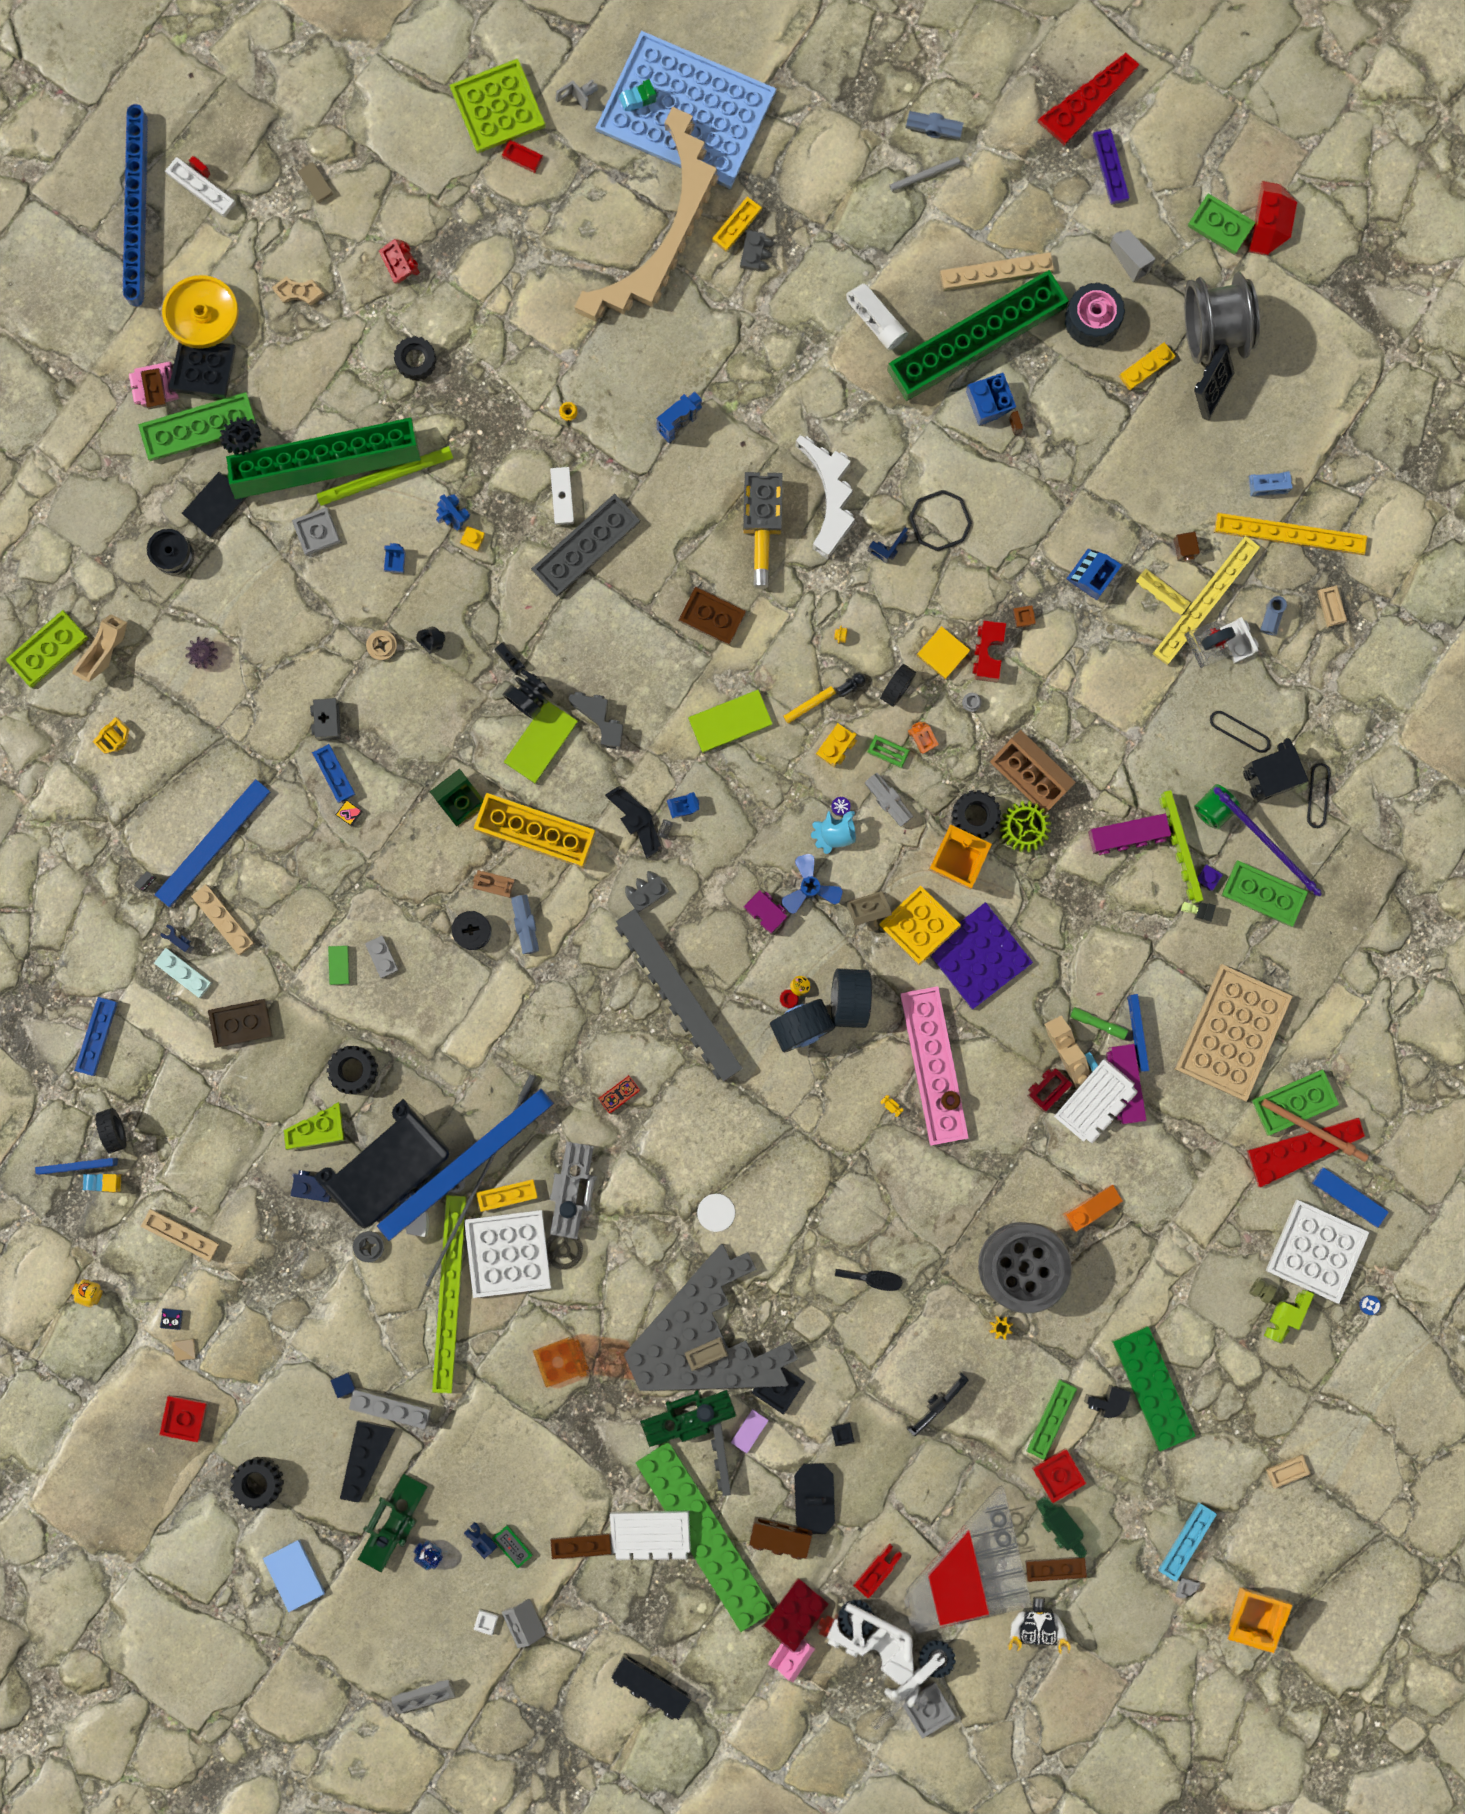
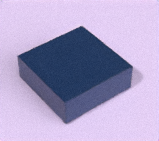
[330,1372,356,1398]

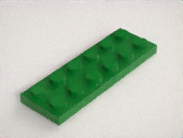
[1112,1326,1196,1452]

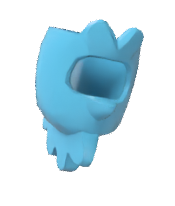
[811,811,856,854]

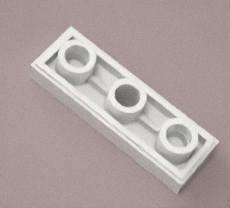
[550,467,574,525]

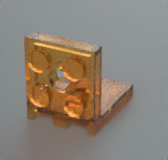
[533,1334,591,1388]

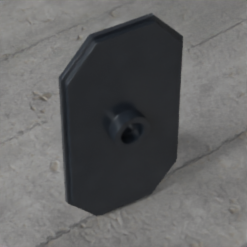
[794,1463,835,1534]

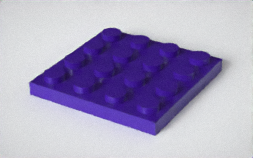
[930,902,1033,1010]

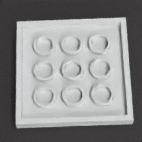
[1265,1200,1369,1304]
[464,1210,551,1298]

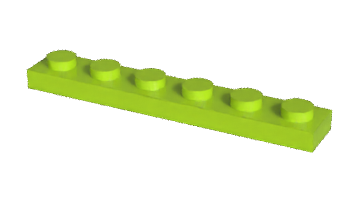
[1159,790,1204,904]

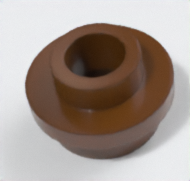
[941,1091,961,1110]

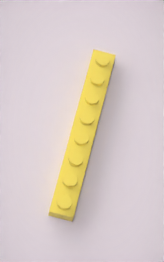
[1153,536,1260,665]

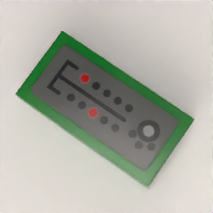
[492,1524,533,1569]

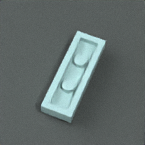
[154,948,212,998]

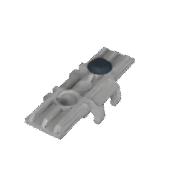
[549,1142,597,1239]

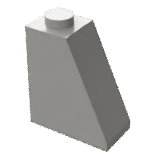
[1110,229,1155,282]

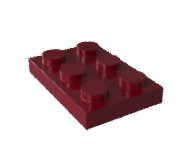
[762,1578,829,1653]

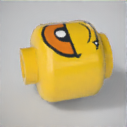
[71,1279,103,1308]

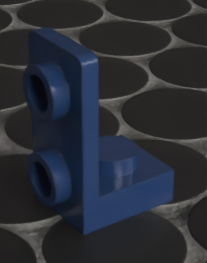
[868,527,909,564]

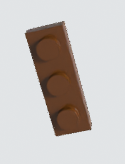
[550,1533,611,1560]
[1025,1556,1087,1582]

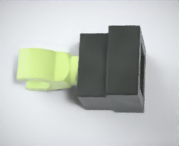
[1181,902,1216,924]

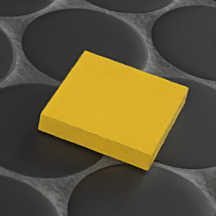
[917,626,970,680]

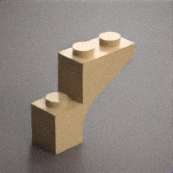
[72,614,127,682]
[1044,1016,1091,1090]

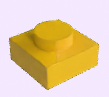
[460,526,485,552]

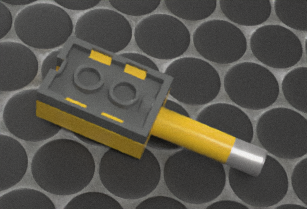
[743,472,783,589]

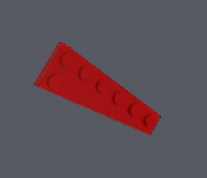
[1038,53,1140,146]
[1247,1118,1365,1187]

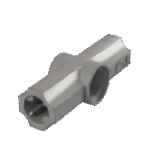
[865,772,913,827]

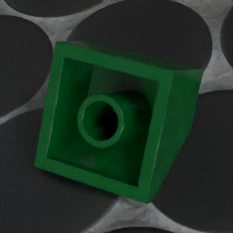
[429,769,484,827]

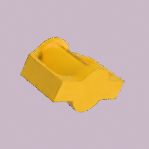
[92,717,130,754]

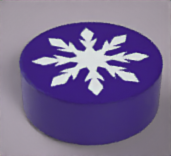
[831,797,851,817]

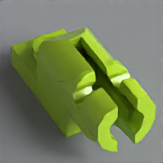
[1264,1290,1314,1344]

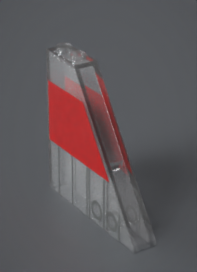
[904,1485,1032,1634]

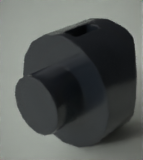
[416,626,446,654]

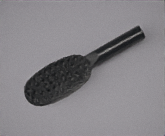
[834,1269,902,1291]

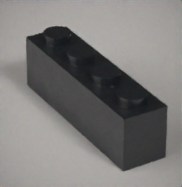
[611,1653,691,1721]

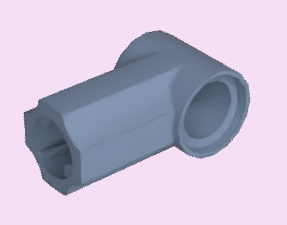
[1260,596,1287,636]

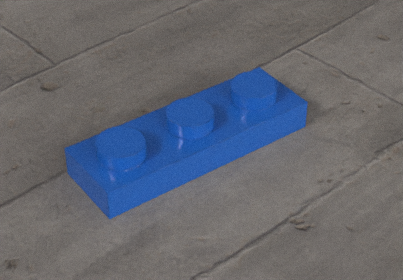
[312,744,356,804]

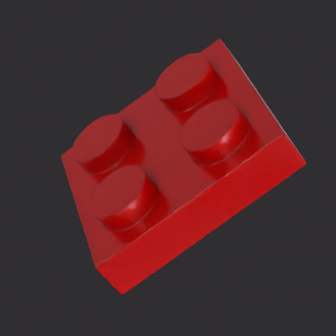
[159,1395,207,1443]
[1032,1448,1087,1503]

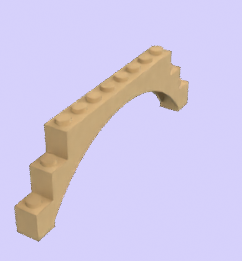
[575,106,719,322]

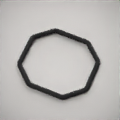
[909,490,972,551]

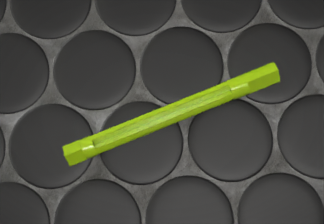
[316,446,453,506]

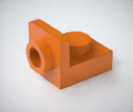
[908,722,939,754]

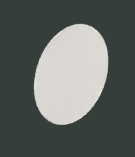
[697,1194,735,1232]

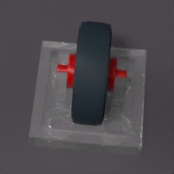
[1184,621,1236,668]

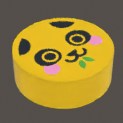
[790,976,810,996]

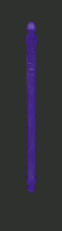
[1213,787,1322,896]

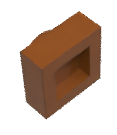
[1013,605,1036,628]

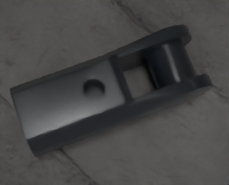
[495,642,526,676]

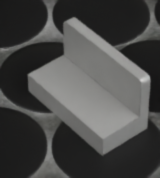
[502,1599,545,1649]

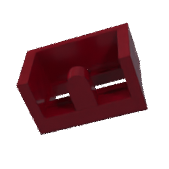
[1027,1068,1073,1112]

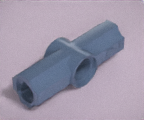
[906,111,964,140]
[511,895,539,955]

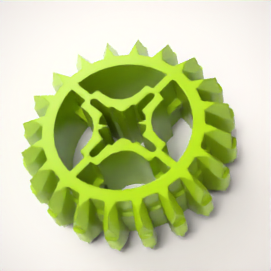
[1000,801,1051,853]

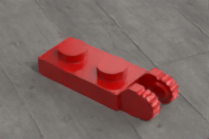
[853,1543,903,1599]

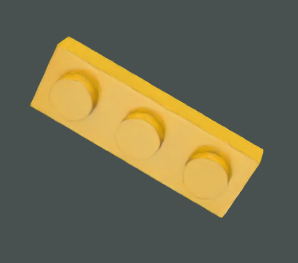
[712,196,762,252]
[1119,342,1176,391]
[476,1179,538,1212]

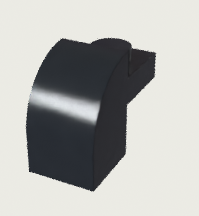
[1084,1385,1131,1418]

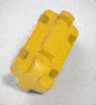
[881,1095,904,1117]

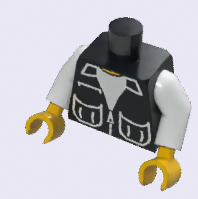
[1008,1597,1070,1654]

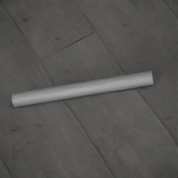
[889,157,960,192]

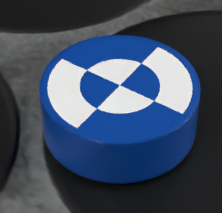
[1359,1295,1381,1315]

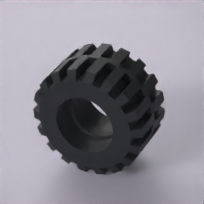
[951,790,1001,839]
[326,1046,378,1095]
[230,1457,284,1510]

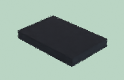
[182,472,248,538]

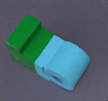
[619,79,657,112]

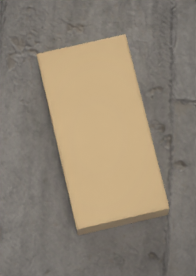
[1317,586,1347,627]
[1265,1455,1311,1489]

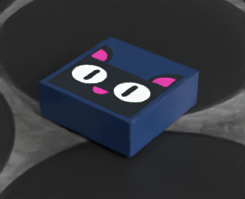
[160,1308,183,1330]

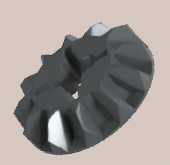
[353,1231,384,1263]

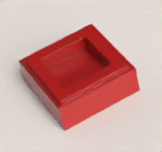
[189,156,211,180]

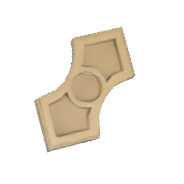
[272,277,325,307]

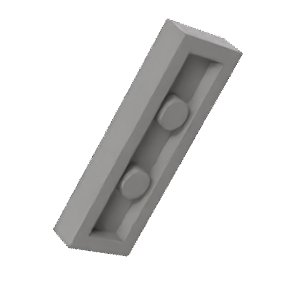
[391,1680,455,1714]

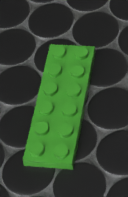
[138,392,256,462]

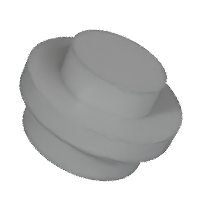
[962,693,981,712]

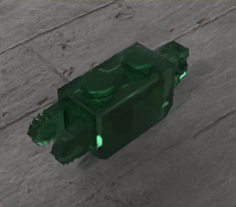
[1035,1496,1087,1558]

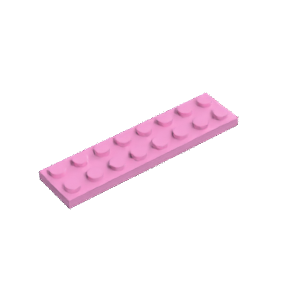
[900,986,968,1146]

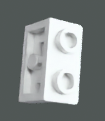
[1218,617,1259,664]

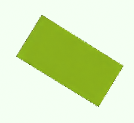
[5,610,89,688]
[688,690,773,753]
[504,701,578,784]

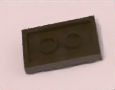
[208,999,273,1048]

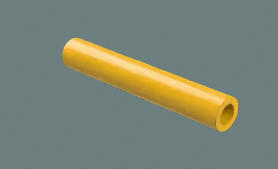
[783,686,836,724]

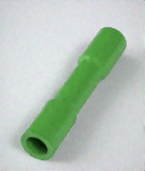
[1070,1007,1128,1040]

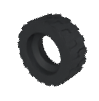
[394,336,437,381]
[880,663,916,707]
[95,1108,127,1153]

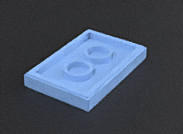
[263,1540,325,1612]

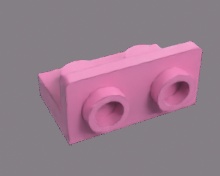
[768,1639,815,1682]

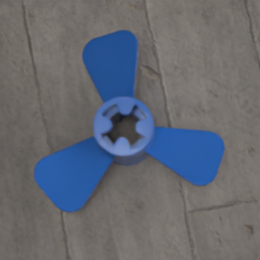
[782,854,843,914]

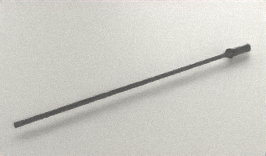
[426,1074,537,1287]

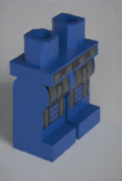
[656,391,702,443]

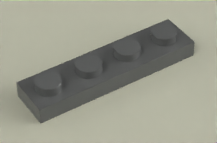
[709,1422,731,1496]

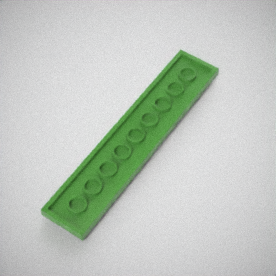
[635,1441,774,1632]

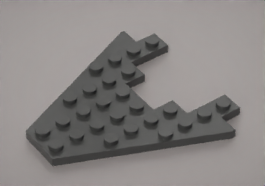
[624,1244,798,1391]

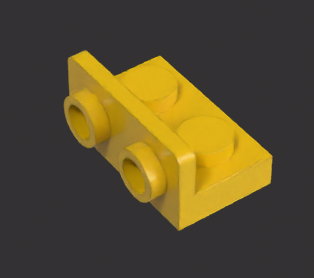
[816,723,857,767]

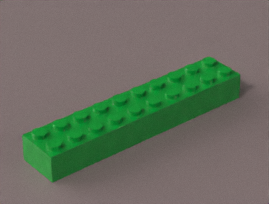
[887,270,1069,402]
[226,417,421,499]

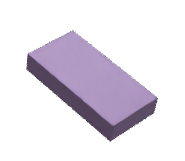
[731,1409,769,1453]

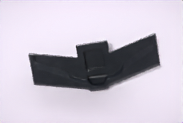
[605,786,662,859]
[906,1371,969,1436]

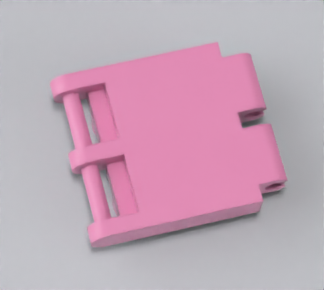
[129,362,179,407]

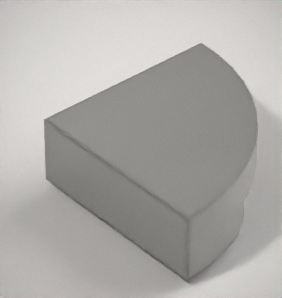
[1175,1577,1201,1598]

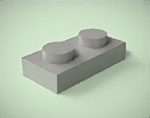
[365,936,399,979]

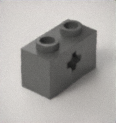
[310,698,341,740]

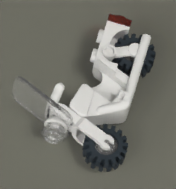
[817,1600,956,1730]

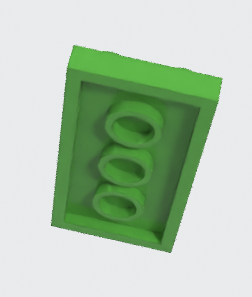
[1221,860,1308,927]
[1251,1069,1339,1136]

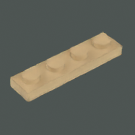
[191,884,255,956]
[141,1209,220,1262]

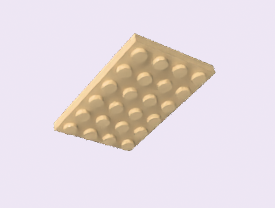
[1174,964,1292,1102]

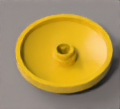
[162,275,239,348]

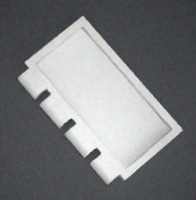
[1054,1058,1138,1143]
[610,1511,691,1560]

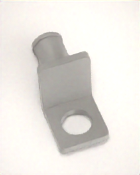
[555,80,598,110]

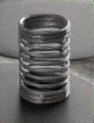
[657,819,673,839]

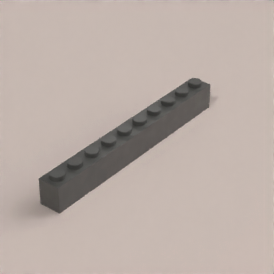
[615,909,743,1082]

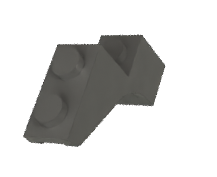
[569,692,624,750]

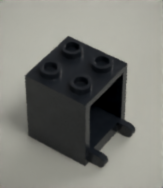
[1243,738,1309,803]

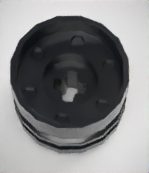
[502,669,554,720]

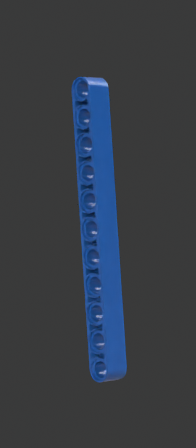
[123,104,148,307]
[377,1089,554,1241]

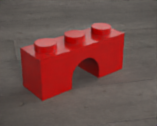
[972,620,1006,683]

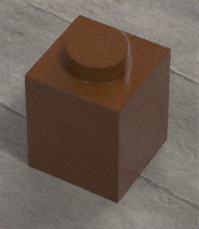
[1173,531,1200,563]

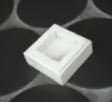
[473,1609,499,1635]

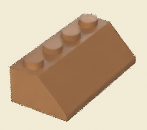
[990,730,1076,814]

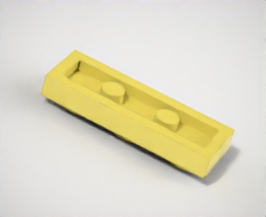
[1136,569,1191,615]

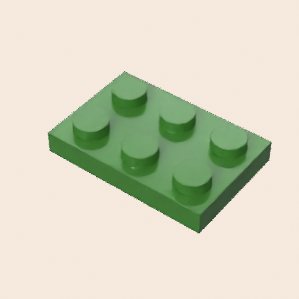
[1187,193,1255,255]

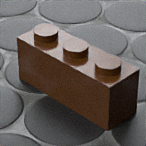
[749,1517,812,1560]

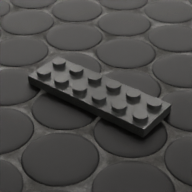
[531,493,640,597]

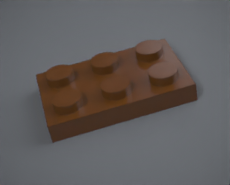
[678,587,746,646]

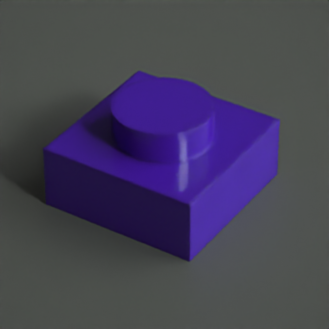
[1197,864,1222,891]

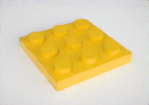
[879,885,961,966]

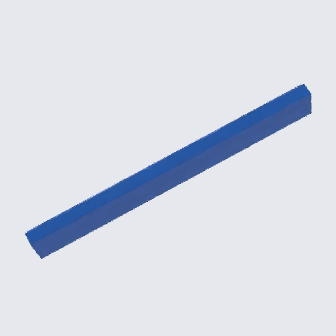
[155,779,271,907]

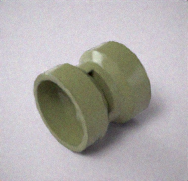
[1249,1277,1277,1304]

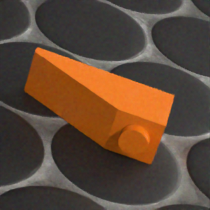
[1063,1185,1123,1232]

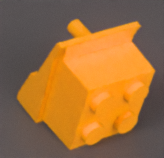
[929,824,992,890]
[1227,1587,1292,1653]

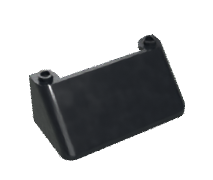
[314,1099,449,1229]

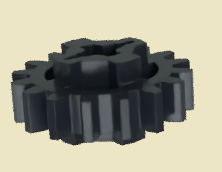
[219,417,262,456]

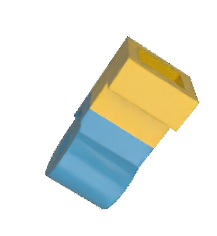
[83,1174,122,1192]

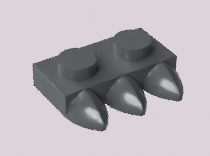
[740,230,775,272]
[625,871,669,913]

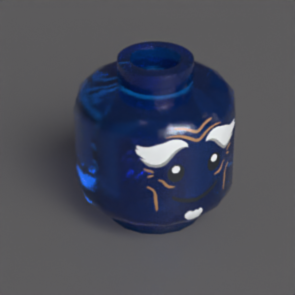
[413,1540,443,1571]

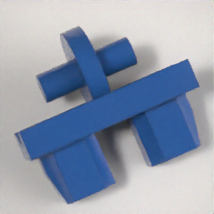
[436,494,470,531]

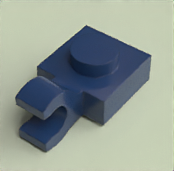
[160,924,194,954]
[464,1522,497,1559]

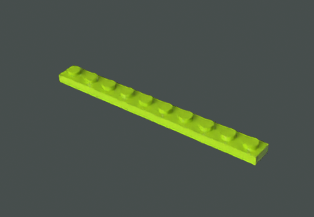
[432,1195,467,1394]

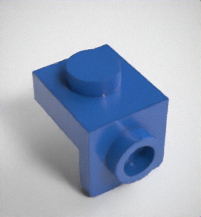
[384,543,406,573]
[667,792,699,819]

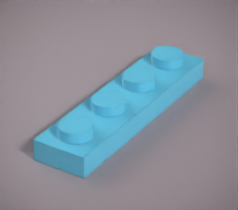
[1158,1502,1217,1582]

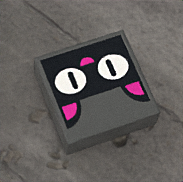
[135,871,157,892]

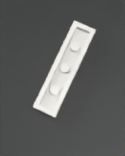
[165,157,236,218]

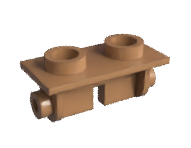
[473,870,515,898]

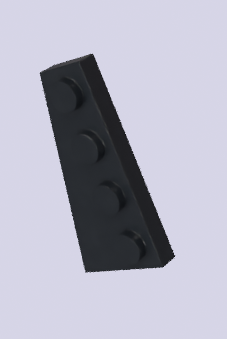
[340,1420,396,1503]

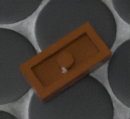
[140,368,167,410]

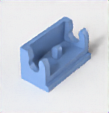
[1249,471,1292,496]

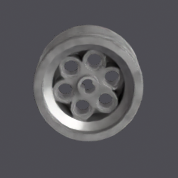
[1184,271,1260,364]
[978,1222,1072,1314]

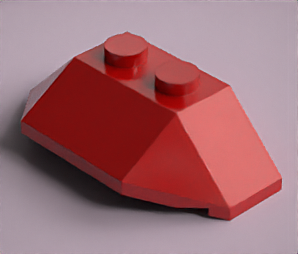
[1249,181,1298,256]

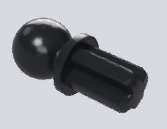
[836,672,867,697]

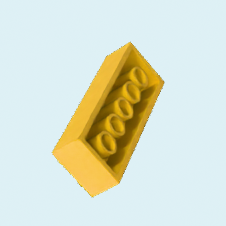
[473,793,596,869]

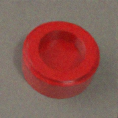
[780,989,799,1009]

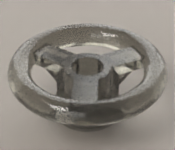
[546,1235,583,1270]

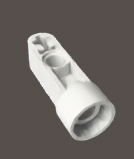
[846,284,908,351]

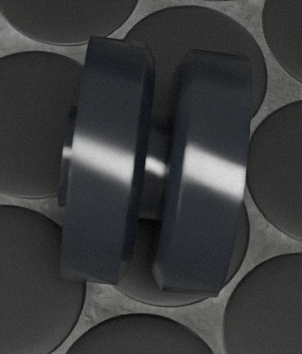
[147,529,194,576]

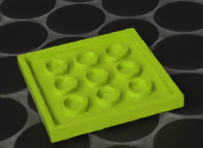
[449,58,546,154]

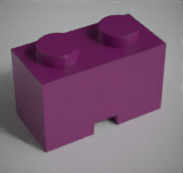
[743,890,787,934]

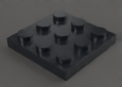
[169,342,236,399]
[1194,343,1235,421]

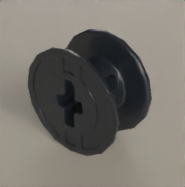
[452,911,492,950]

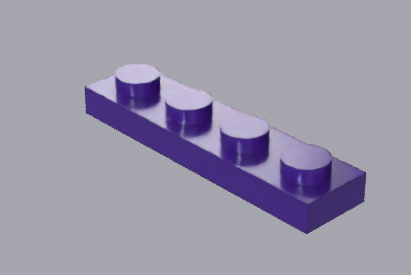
[1092,128,1129,205]

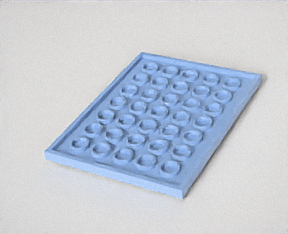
[595,31,776,189]

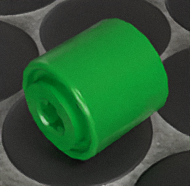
[1194,784,1241,829]

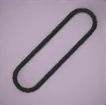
[1210,711,1270,753]
[1307,763,1331,828]

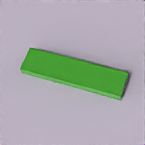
[1026,1380,1077,1460]

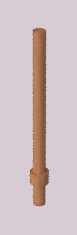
[1261,1099,1369,1162]

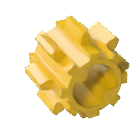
[989,1316,1013,1340]

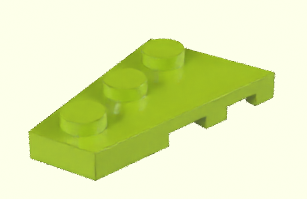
[283,1102,345,1150]

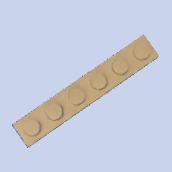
[940,252,1054,291]

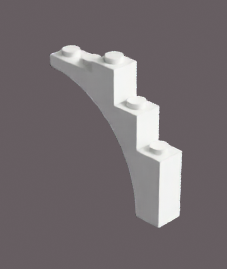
[795,435,855,560]

